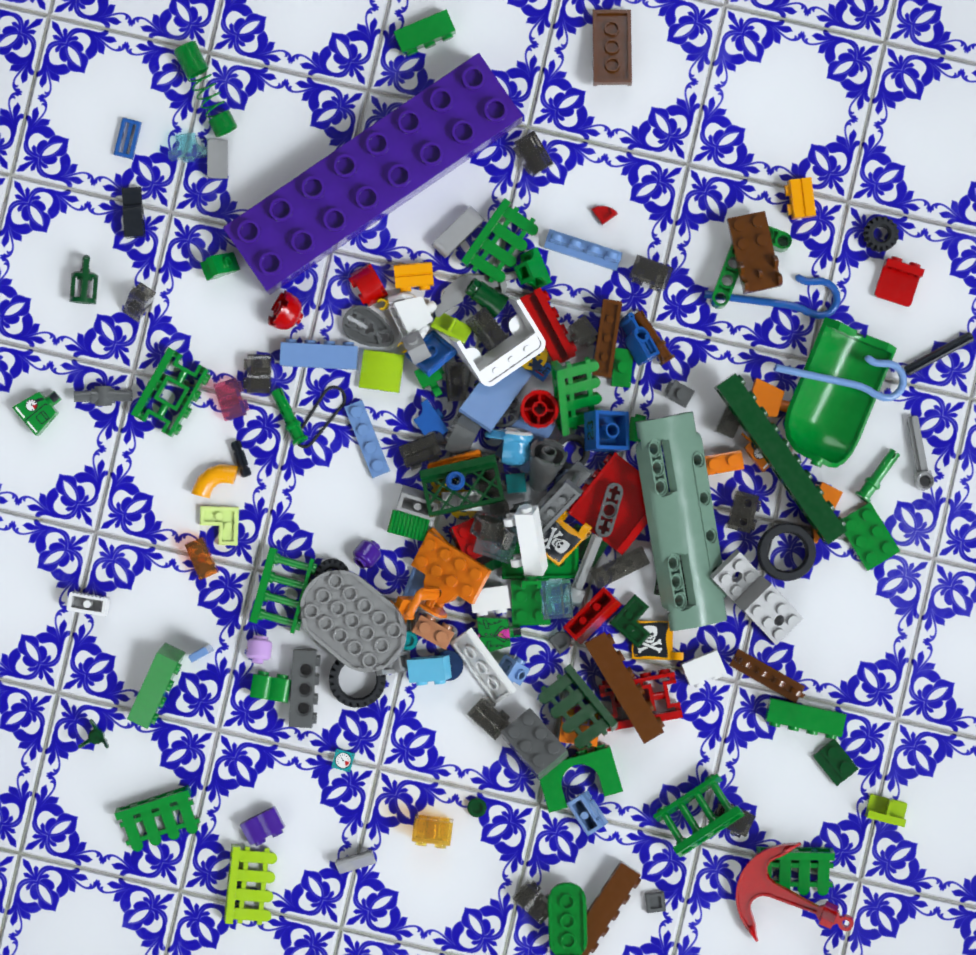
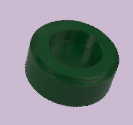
[467,798,487,817]

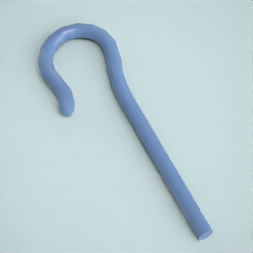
[774,355,907,401]

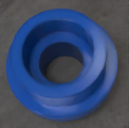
[446,471,465,491]

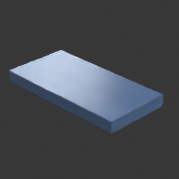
[459,366,532,433]

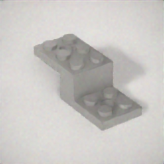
[710,549,804,645]

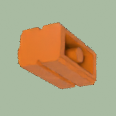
[705,450,744,475]

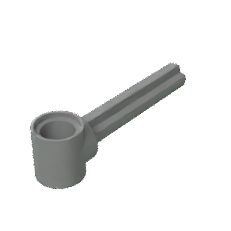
[907,416,934,491]
[562,534,602,608]

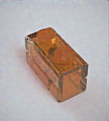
[185,537,219,580]

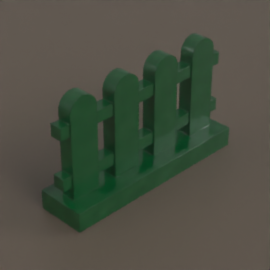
[538,664,618,749]

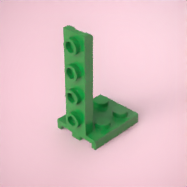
[511,576,551,626]

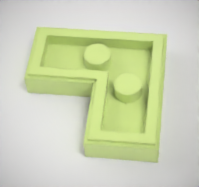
[200,506,239,546]

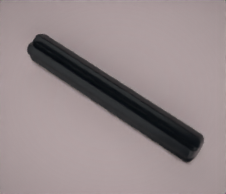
[904,332,974,376]

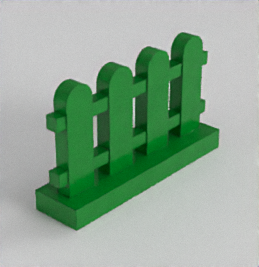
[461,198,538,283]
[551,357,602,436]
[114,785,200,852]
[756,846,835,896]

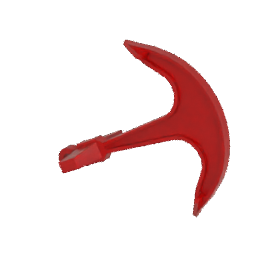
[736,842,854,942]

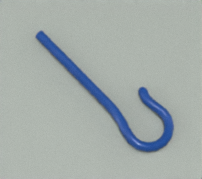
[704,274,841,319]

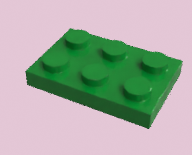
[843,502,900,571]

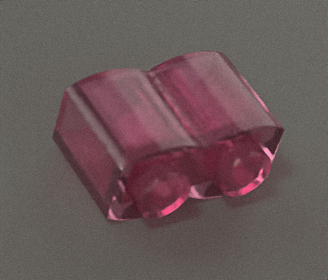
[214,378,250,421]

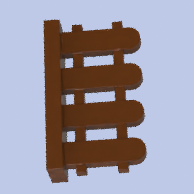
[729,649,805,703]

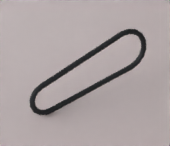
[298,386,346,448]

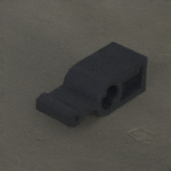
[122,187,146,239]

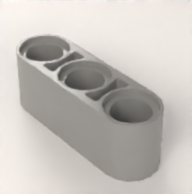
[432,206,485,258]

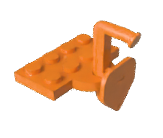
[403,532,492,620]

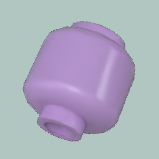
[246,635,272,664]

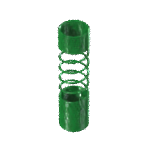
[174,41,237,137]

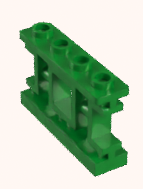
[131,347,211,437]

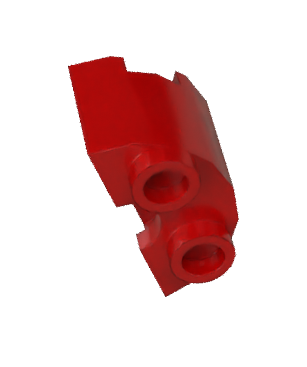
[348,263,389,307]

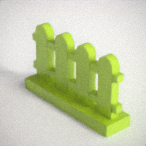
[224,844,277,925]

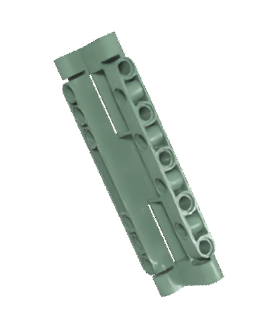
[635,411,727,631]

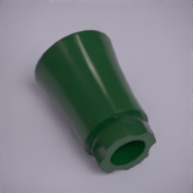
[465,278,509,318]

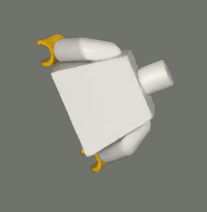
[377,292,437,353]

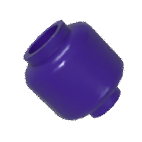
[353,540,381,569]

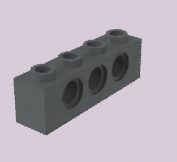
[289,649,321,728]

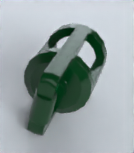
[69,255,98,304]

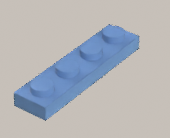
[344,400,390,478]

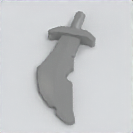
[435,262,518,318]

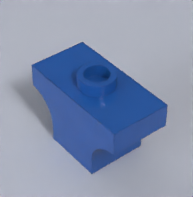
[414,399,449,436]

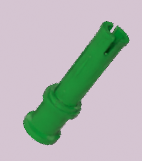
[271,388,308,446]
[855,448,900,503]

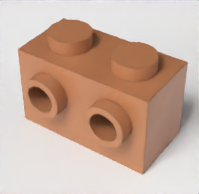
[412,613,455,650]

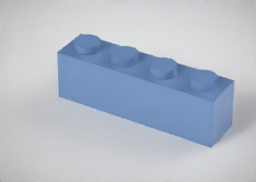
[280,339,358,370]

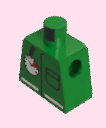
[12,391,62,436]

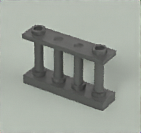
[536,460,593,534]

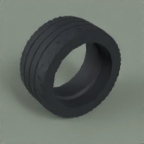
[757,523,816,581]

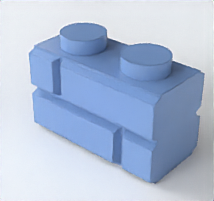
[567,790,608,836]

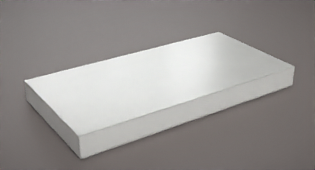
[450,628,517,704]

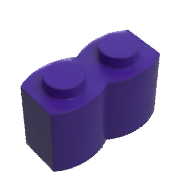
[240,806,285,846]

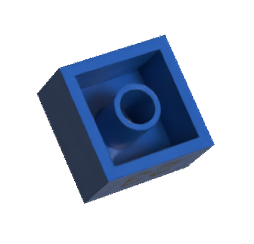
[584,410,630,452]

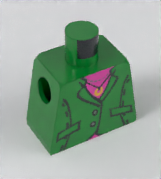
[477,617,521,652]

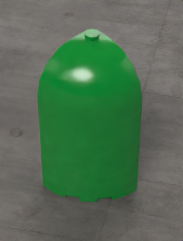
[784,317,897,468]

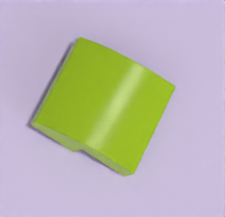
[359,350,405,393]

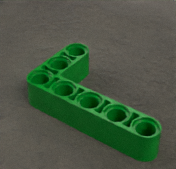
[710,226,792,309]

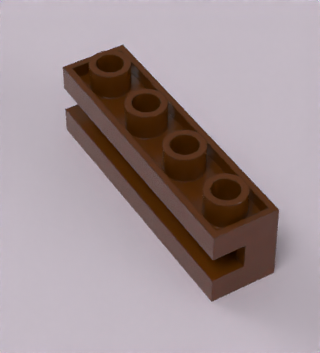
[591,299,622,379]

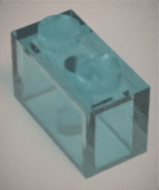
[540,579,573,620]

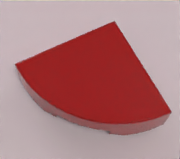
[591,206,618,225]

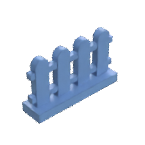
[544,229,622,271]

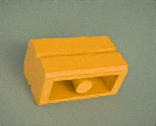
[784,177,816,220]
[394,262,434,292]

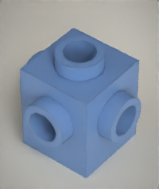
[498,654,530,685]

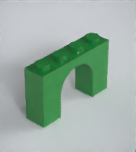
[540,743,623,813]

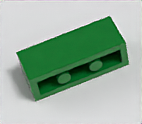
[394,9,456,56]

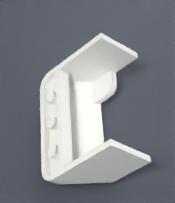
[448,296,545,386]

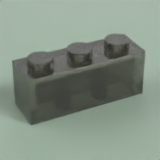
[590,546,650,589]

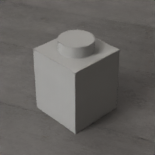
[401,330,431,365]

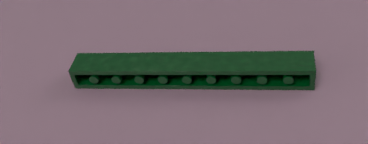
[714,373,847,545]

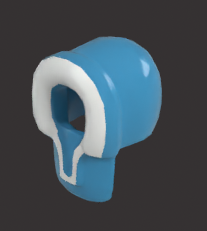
[485,427,533,466]

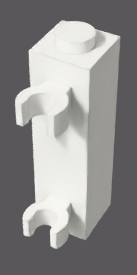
[503,504,548,576]

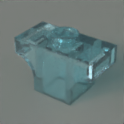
[168,133,207,163]

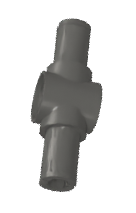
[74,386,132,406]

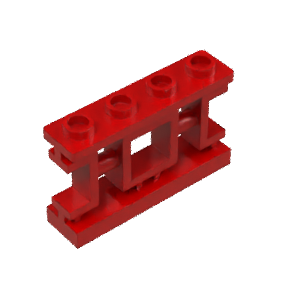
[598,668,683,732]

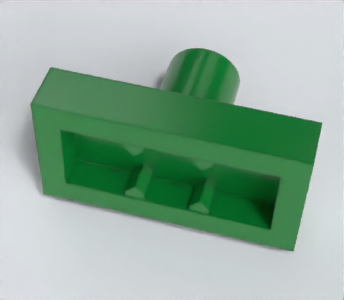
[611,348,633,388]

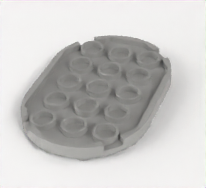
[300,570,407,672]

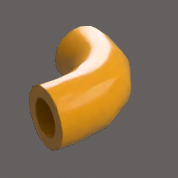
[191,464,238,498]

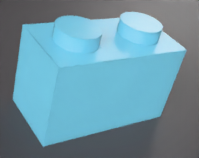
[407,655,452,686]

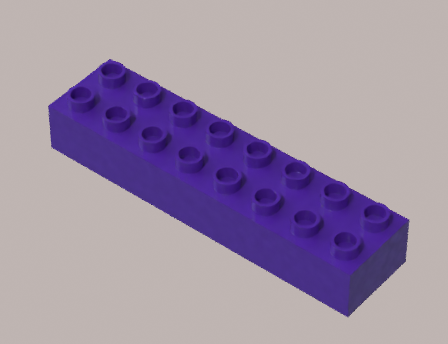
[223,53,523,295]

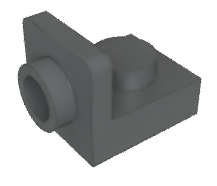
[664,379,695,408]

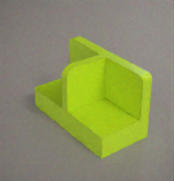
[430,313,473,345]
[865,794,907,827]

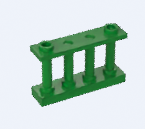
[249,547,318,634]
[653,774,745,857]

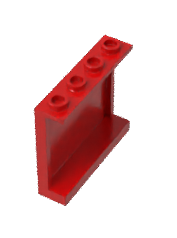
[567,452,648,555]

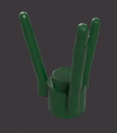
[78,719,109,748]

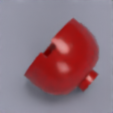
[268,290,303,330]
[520,390,559,429]

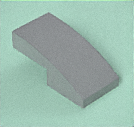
[376,651,411,676]

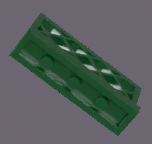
[419,454,505,518]

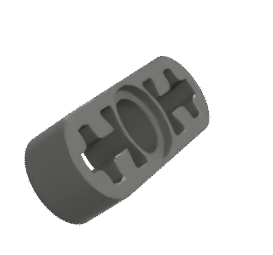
[595,483,623,537]

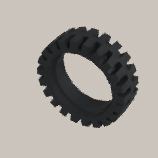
[329,659,386,708]

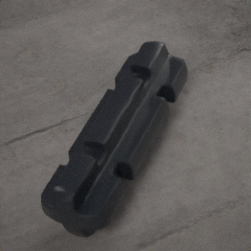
[231,440,251,478]

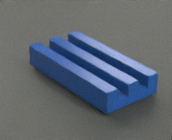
[114,118,142,160]

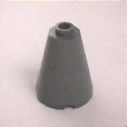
[529,438,568,492]

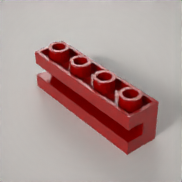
[520,288,578,364]

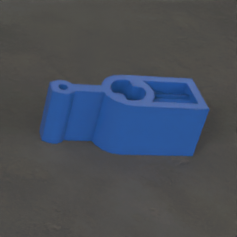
[619,312,660,366]

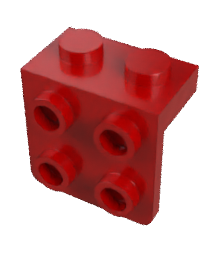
[874,256,925,307]

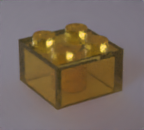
[412,814,453,849]

